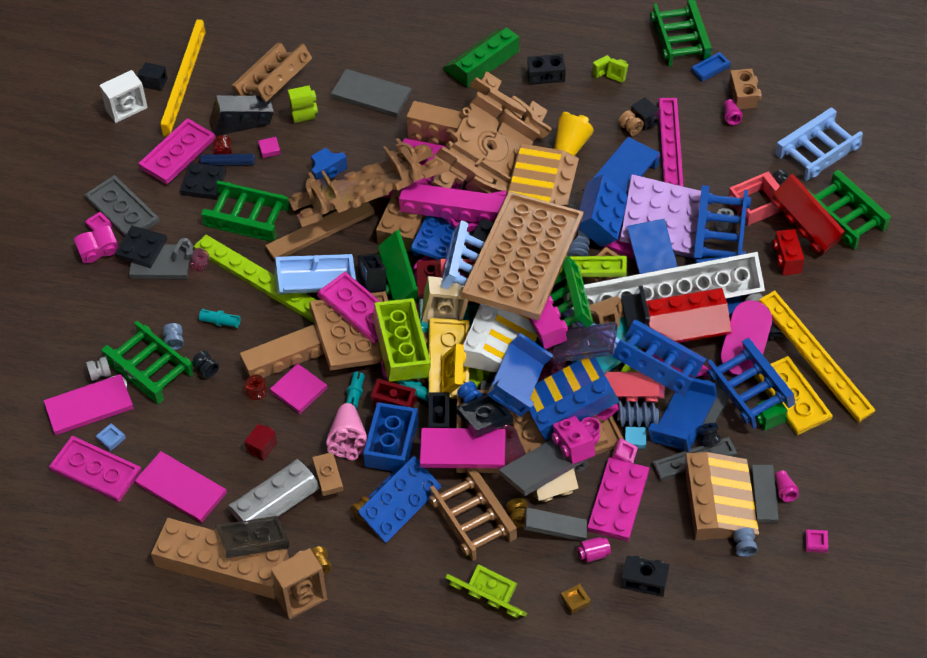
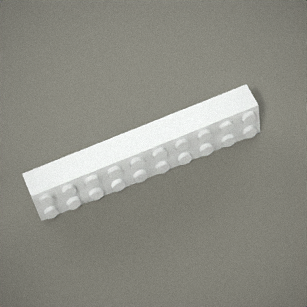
[563,252,765,328]

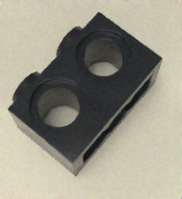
[527,54,566,85]

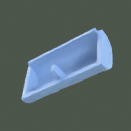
[274,254,356,294]

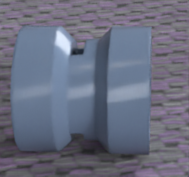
[162,323,184,350]
[733,528,758,557]

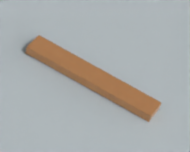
[265,202,375,261]

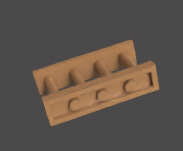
[231,43,312,102]
[429,468,517,561]

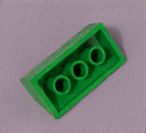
[443,27,519,88]
[378,230,419,304]

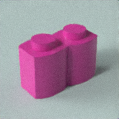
[74,225,119,263]

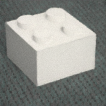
[100,70,148,123]

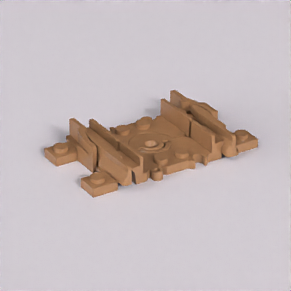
[430,71,552,195]
[289,138,446,227]

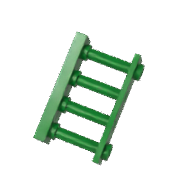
[650,0,712,67]
[807,169,891,250]
[201,181,290,242]
[550,256,593,347]
[101,321,194,405]

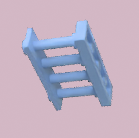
[775,107,863,181]
[441,220,485,306]

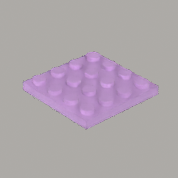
[619,175,701,259]

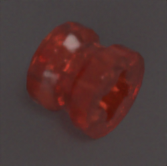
[213,135,232,154]
[246,375,267,400]

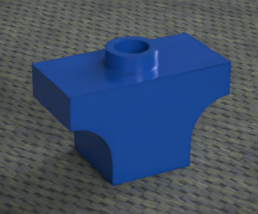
[311,148,348,180]

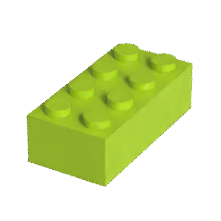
[373,298,431,382]

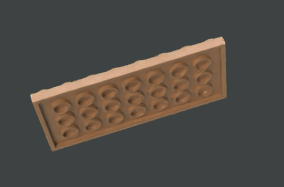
[461,191,584,320]

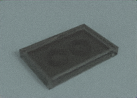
[215,516,289,558]

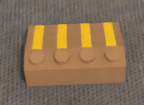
[506,144,579,205]
[684,452,759,541]

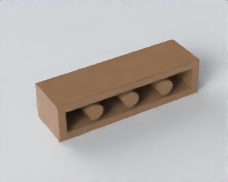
[240,325,324,382]

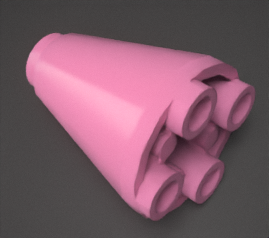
[326,403,367,460]

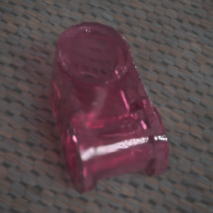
[500,425,525,466]

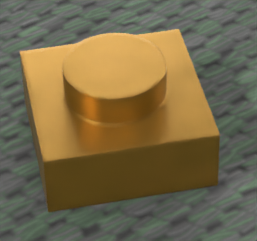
[561,584,591,614]

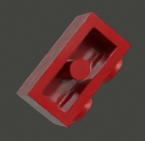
[772,229,804,276]

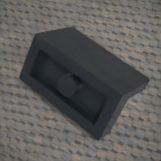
[621,285,650,332]

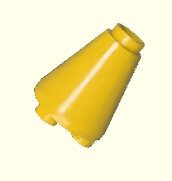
[554,112,594,156]

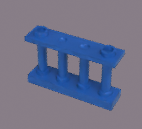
[693,185,751,264]
[612,319,706,397]
[707,337,795,429]

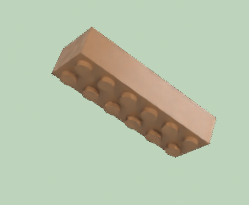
[151,518,289,599]

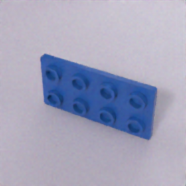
[411,216,455,260]
[357,456,441,542]

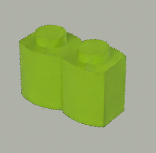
[288,85,318,124]

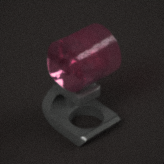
[172,238,210,271]

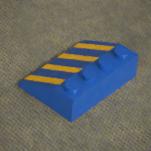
[529,353,620,442]

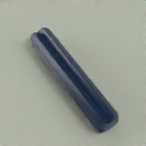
[200,154,255,165]

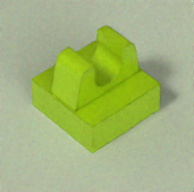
[606,58,628,83]

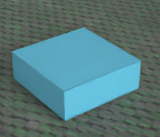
[625,427,646,449]

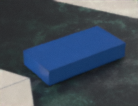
[691,52,731,82]

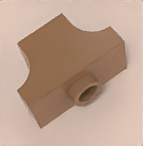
[589,296,624,331]
[312,452,343,496]

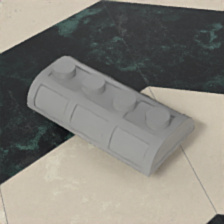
[227,459,320,535]

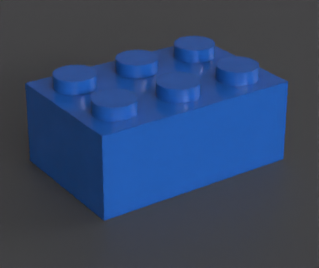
[579,174,628,247]
[363,402,419,472]

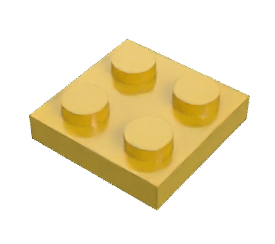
[442,344,466,395]

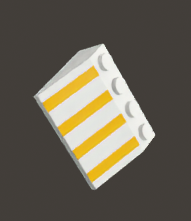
[463,305,537,373]

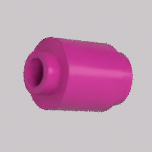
[577,537,611,563]

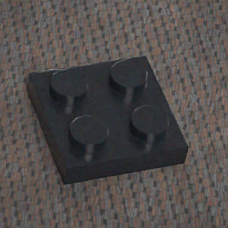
[180,162,227,200]
[115,225,167,268]
[456,395,513,437]

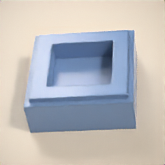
[96,423,126,451]

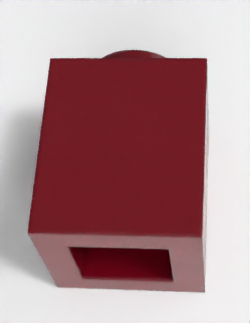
[244,423,277,461]

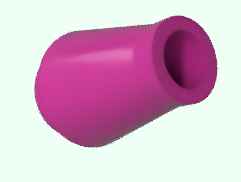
[724,99,743,125]
[775,470,799,502]

